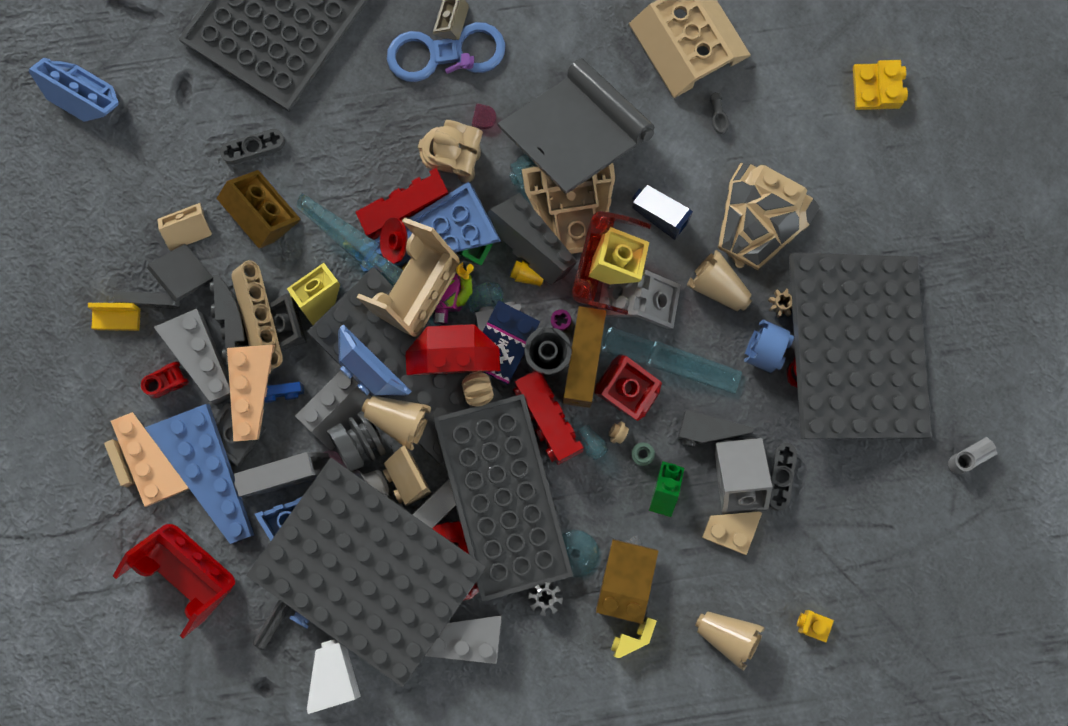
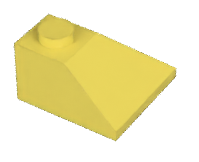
[588,226,649,285]
[287,263,340,325]

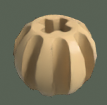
[462,372,494,407]

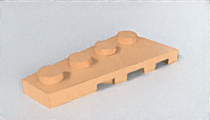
[227,345,275,441]

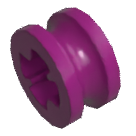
[551,309,571,331]

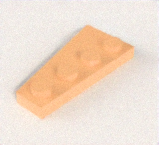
[111,412,189,507]

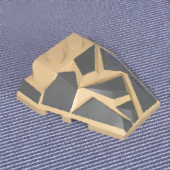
[718,163,820,270]

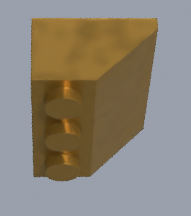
[216,170,301,249]

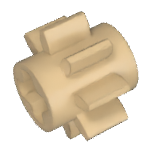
[768,289,792,318]

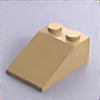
[383,445,431,506]

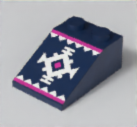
[483,300,540,385]

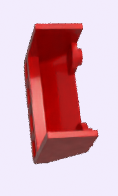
[113,524,235,639]

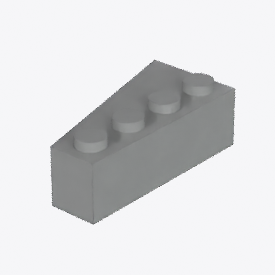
[154,309,230,405]
[425,615,502,664]

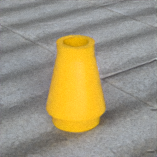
[510,260,544,287]

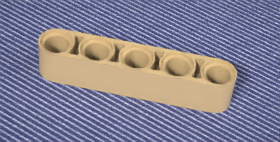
[232,260,283,371]

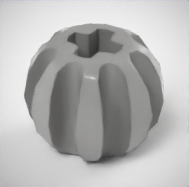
[528,582,563,616]

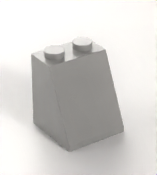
[715,437,772,514]

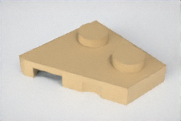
[702,512,762,555]

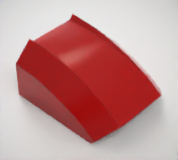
[594,355,662,421]

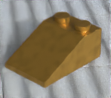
[596,539,658,624]

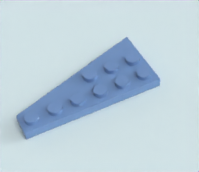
[354,182,501,273]
[145,404,254,544]

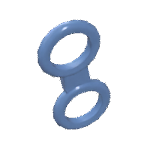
[387,22,505,82]

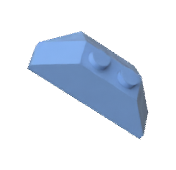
[29,58,118,122]
[338,324,412,396]

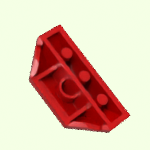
[406,324,500,376]

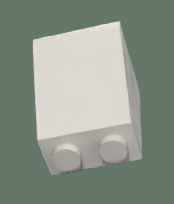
[307,639,361,714]

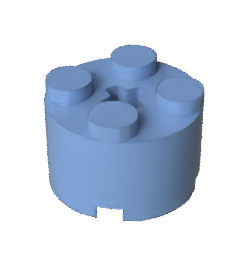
[744,320,794,373]

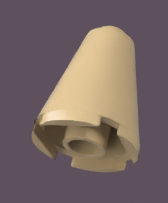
[687,250,752,311]
[362,396,431,450]
[695,612,765,671]

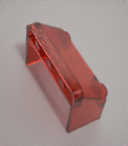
[572,211,651,315]

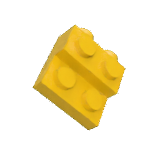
[853,60,908,110]

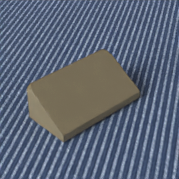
[432,0,469,40]

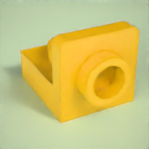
[797,610,834,643]

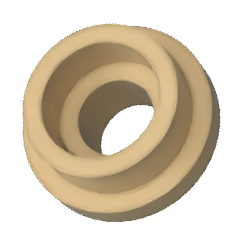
[609,421,629,444]

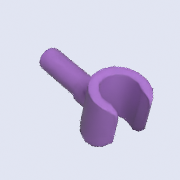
[445,53,474,74]

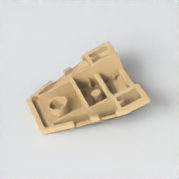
[522,163,615,254]

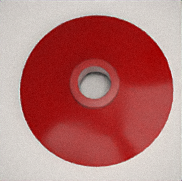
[380,217,408,264]

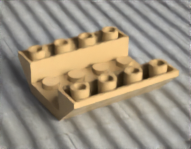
[629,0,751,98]

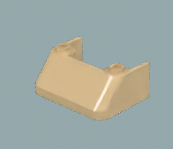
[356,218,460,337]

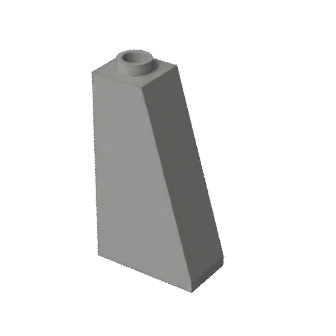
[234,452,330,497]

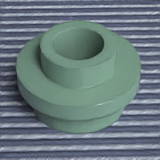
[631,442,655,466]

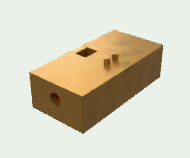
[563,306,607,408]

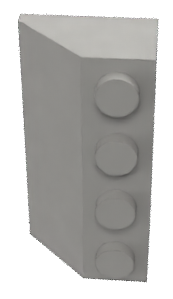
[295,371,371,451]

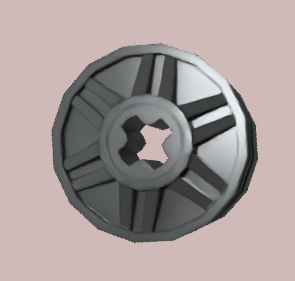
[327,411,386,472]

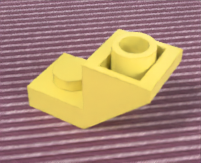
[611,617,657,658]

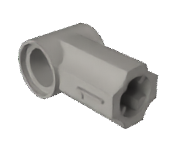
[948,437,998,475]

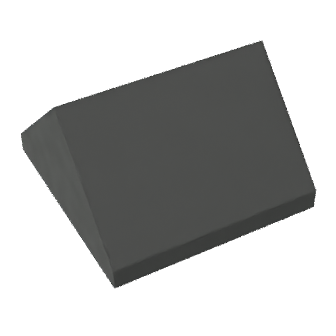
[269,293,307,350]

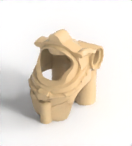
[418,120,483,183]

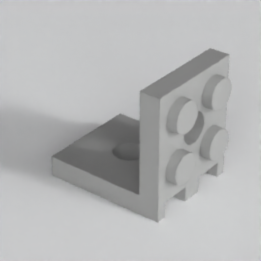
[598,270,681,329]

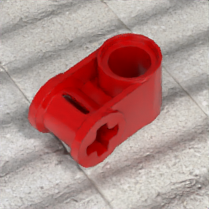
[141,361,189,398]

